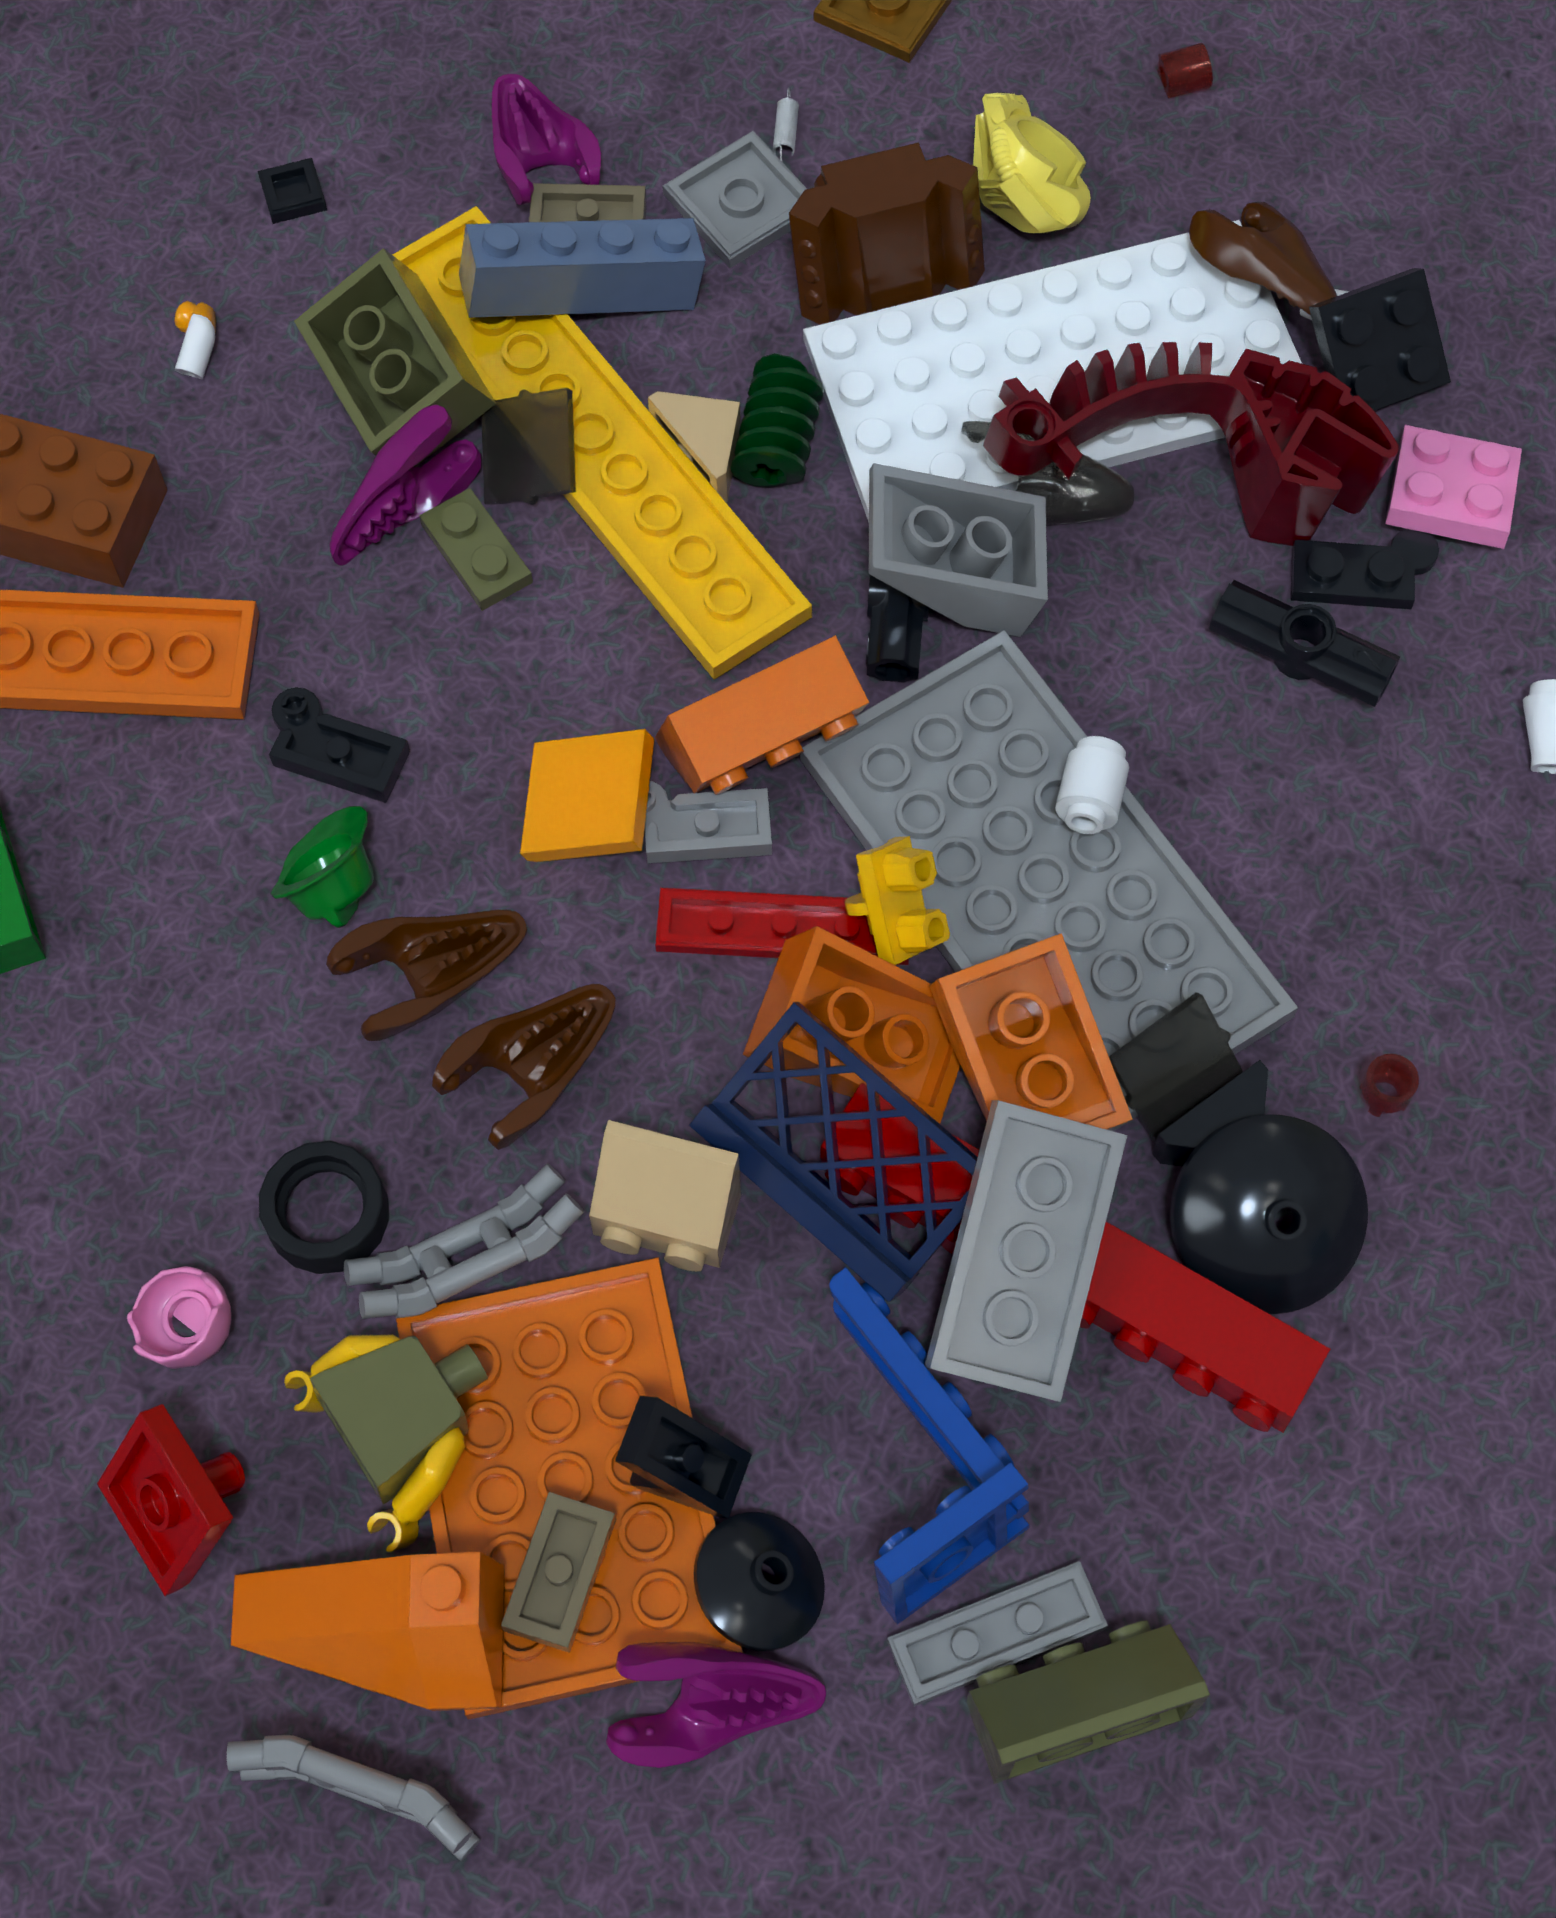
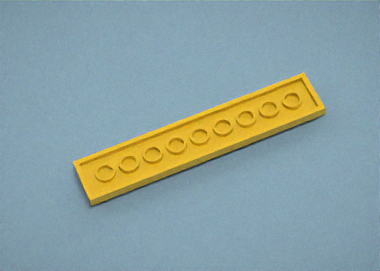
[392,206,812,680]

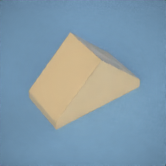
[648,391,741,503]

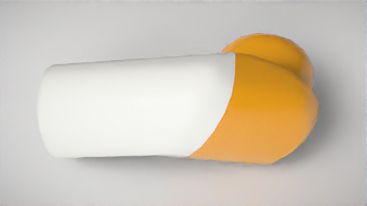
[174,301,216,379]

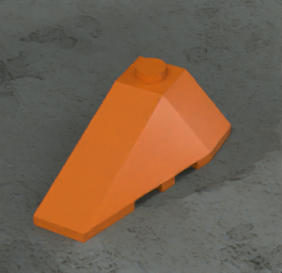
[231,1552,504,1711]

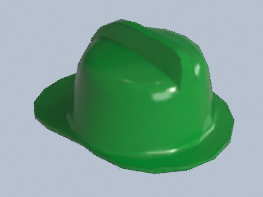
[271,806,374,928]

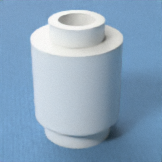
[1055,736,1129,834]

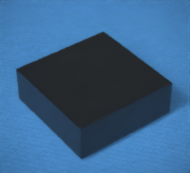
[257,158,327,224]

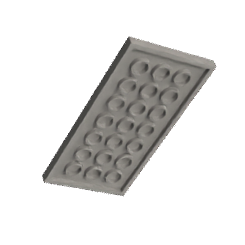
[800,630,1298,1131]

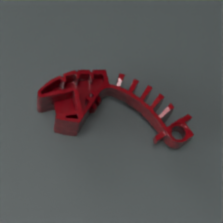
[983,342,1399,546]

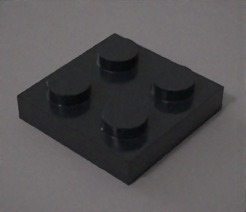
[1309,268,1451,411]

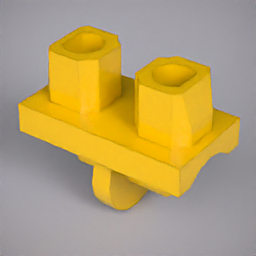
[845,836,950,965]

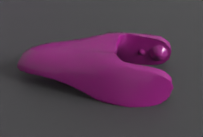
[492,74,601,205]
[330,405,482,566]
[606,1642,826,1768]

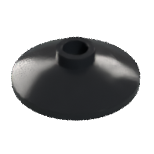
[694,1512,825,1651]

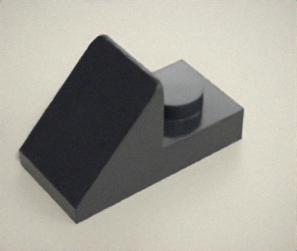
[615,1396,752,1519]

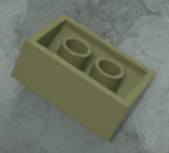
[966,1620,1210,1784]

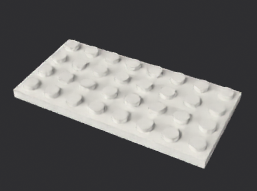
[803,220,1302,522]

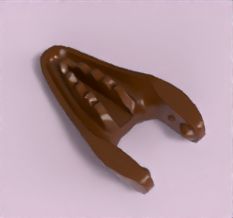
[1189,202,1337,315]
[326,910,527,1041]
[432,984,616,1150]

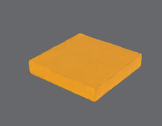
[520,729,654,862]

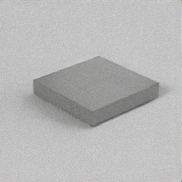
[663,131,807,268]

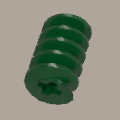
[730,353,825,487]

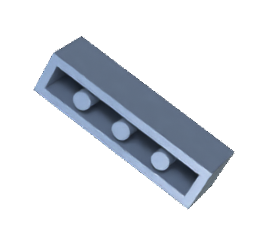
[459,218,706,318]

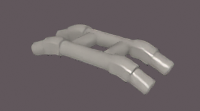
[344,1163,584,1319]
[227,1735,481,1862]

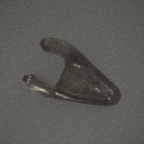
[961,420,1135,526]

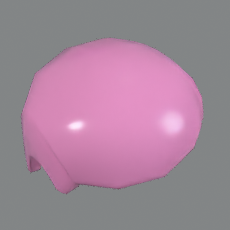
[127,1266,231,1369]

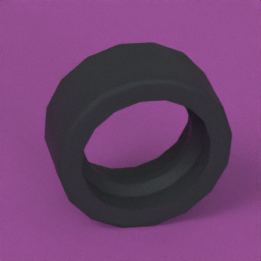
[259,1141,389,1274]

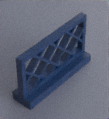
[689,1002,978,1302]

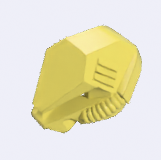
[973,92,1091,233]

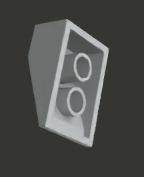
[869,463,1048,637]

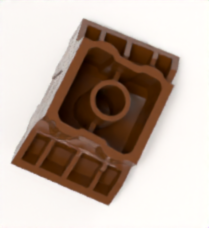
[789,142,985,325]

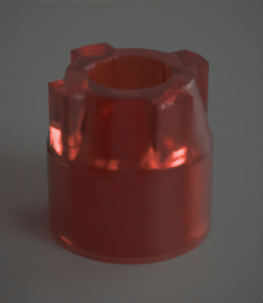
[1157,43,1213,99]
[1360,1054,1419,1117]

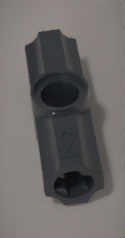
[866,575,929,683]
[1209,580,1400,707]

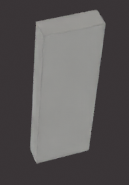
[887,1561,1108,1707]

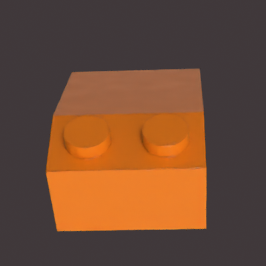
[743,926,960,1124]
[929,933,1133,1130]

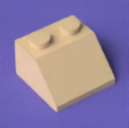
[589,1120,741,1272]

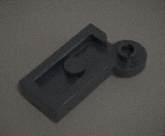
[1291,529,1439,610]
[269,687,410,803]

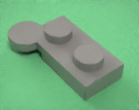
[644,781,772,863]

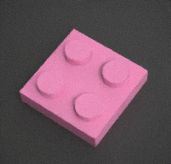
[1385,425,1522,549]

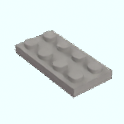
[925,1100,1127,1402]

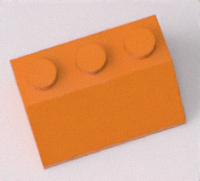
[655,635,870,795]

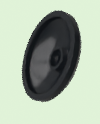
[1171,1114,1368,1314]

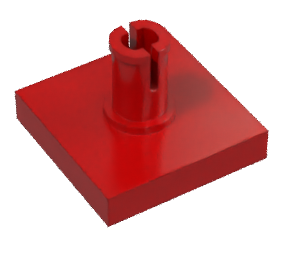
[97,1404,245,1596]

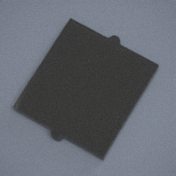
[482,387,576,505]
[1109,992,1243,1143]

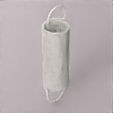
[773,88,799,161]

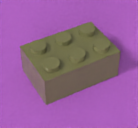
[294,248,496,467]

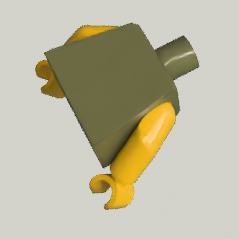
[284,1335,488,1552]

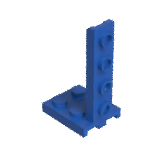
[829,1267,1029,1625]

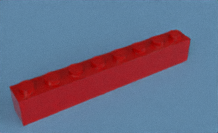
[820,1083,1331,1433]

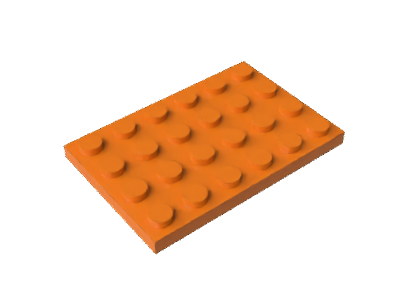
[396,1258,743,1720]

